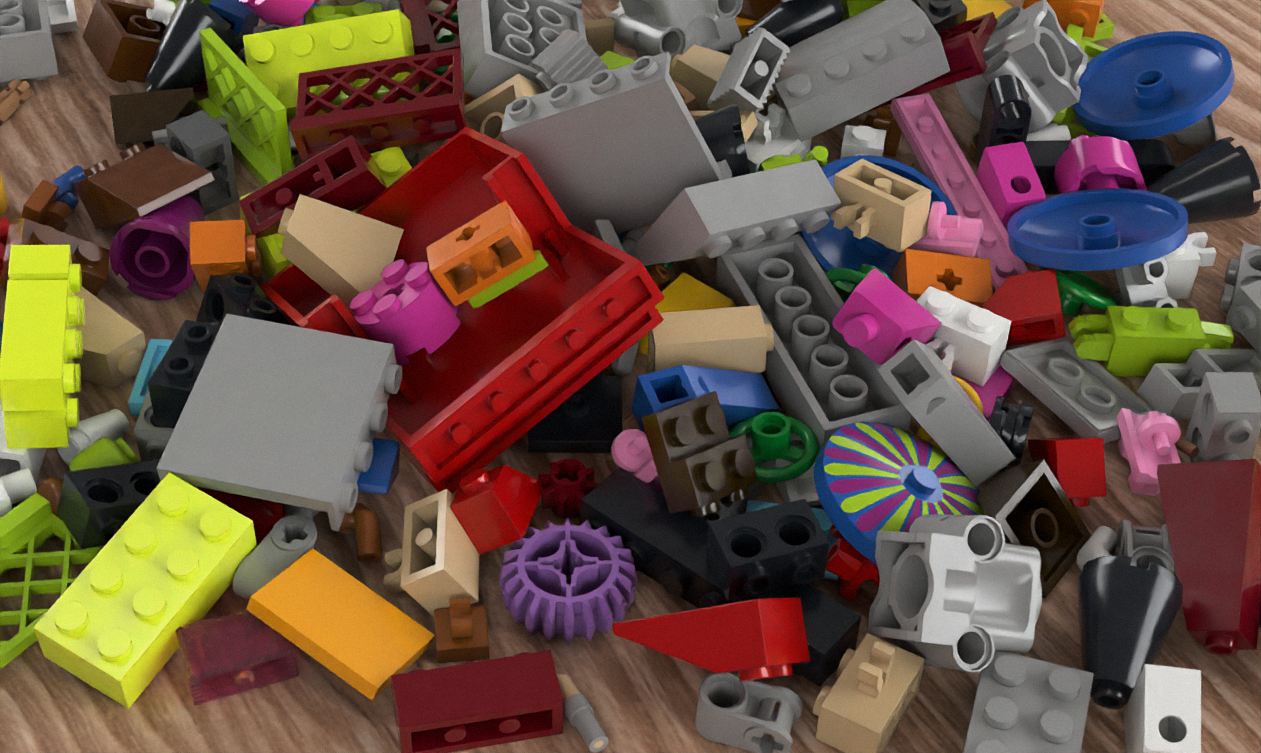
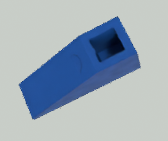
[631,365,780,434]

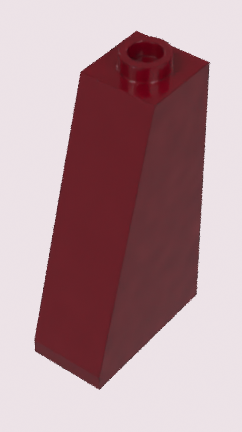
[1157,459,1261,656]

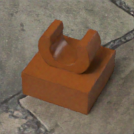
[863,105,903,157]
[21,180,72,232]
[434,598,490,663]

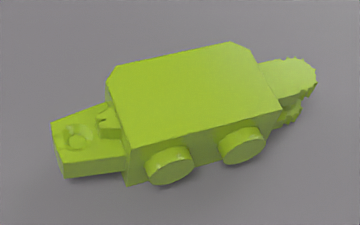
[1068,306,1234,377]

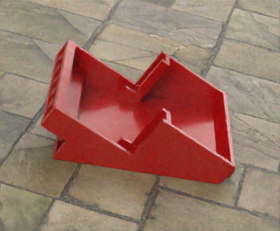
[260,126,665,493]

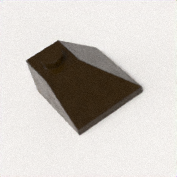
[109,87,198,150]
[977,459,1091,598]

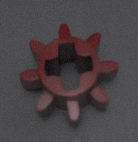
[538,458,598,518]

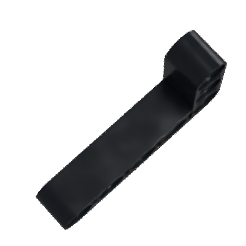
[974,75,1176,195]

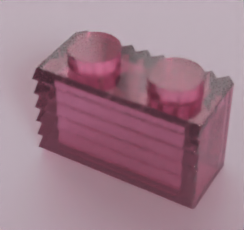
[175,609,299,706]

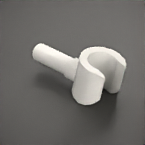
[146,0,175,27]

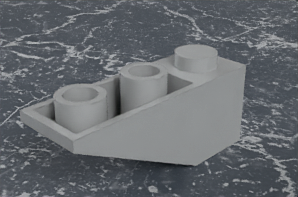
[877,339,1015,488]

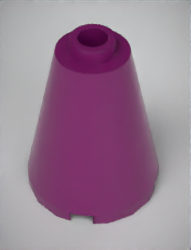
[109,196,205,300]

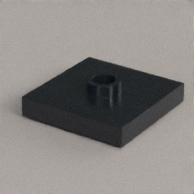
[528,376,623,453]

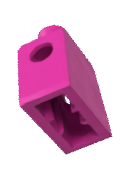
[976,141,1046,232]
[831,268,942,365]

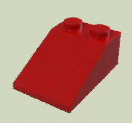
[612,598,810,682]

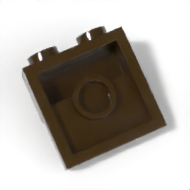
[641,391,758,518]

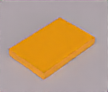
[246,548,435,701]

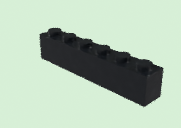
[581,467,861,687]

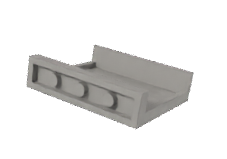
[501,51,732,235]
[156,314,402,531]

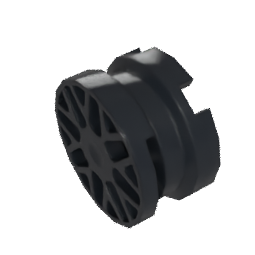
[989,396,1035,466]

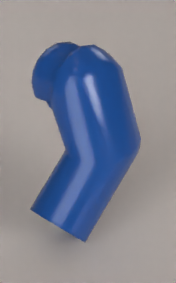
[52,165,86,211]

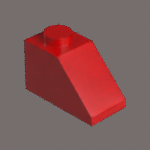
[981,269,1066,347]
[1028,437,1107,507]
[450,465,544,555]

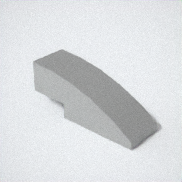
[1137,349,1261,420]

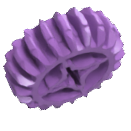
[499,517,637,644]

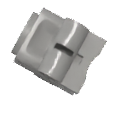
[614,0,743,63]
[955,0,1088,133]
[867,514,1042,673]

